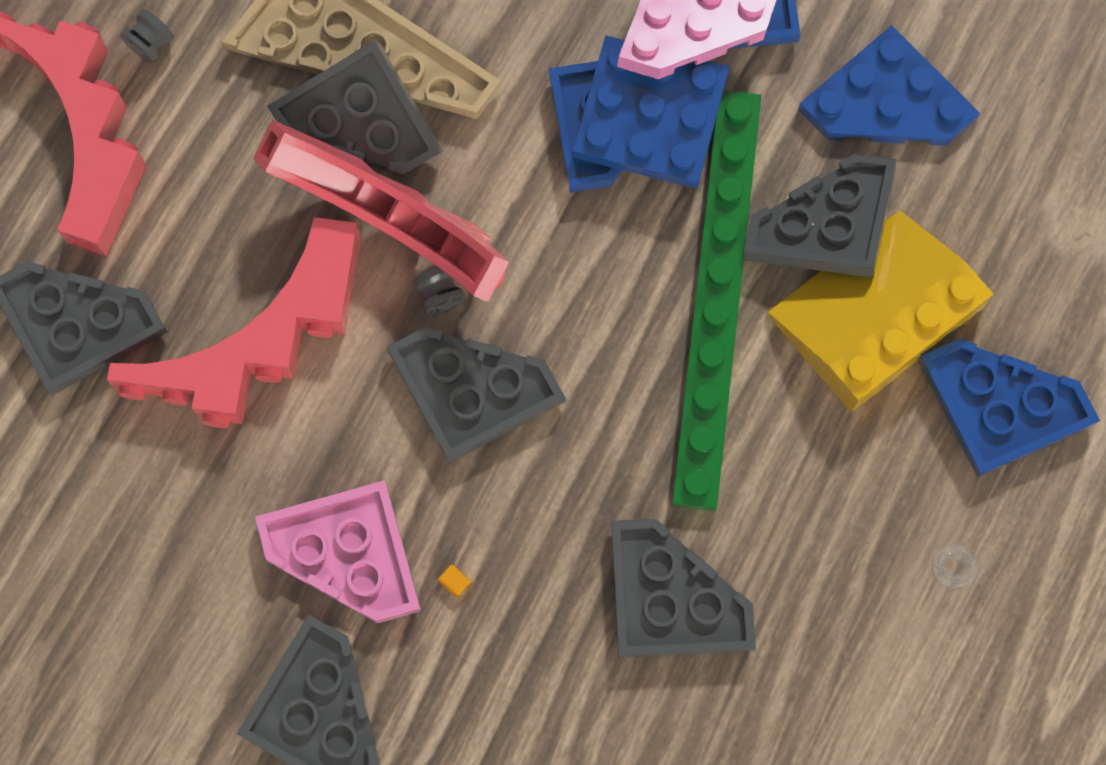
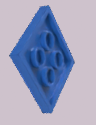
[572,35,730,189]

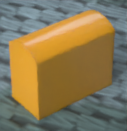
[437,564,472,599]

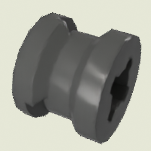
[120,9,174,63]
[412,266,466,316]

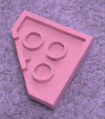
[617,0,776,79]
[255,480,421,623]

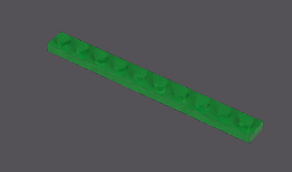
[672,90,762,512]

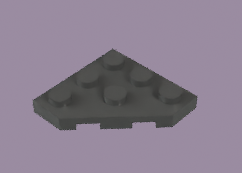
[267,40,443,174]
[744,154,896,278]
[0,261,168,396]
[387,327,566,464]
[611,519,756,658]
[237,614,381,765]

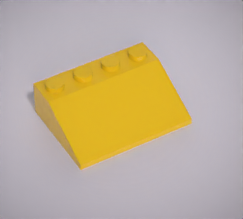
[767,210,993,413]

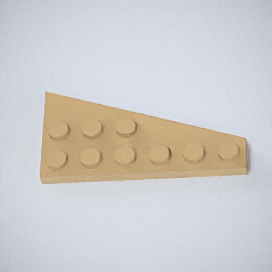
[221,0,502,119]

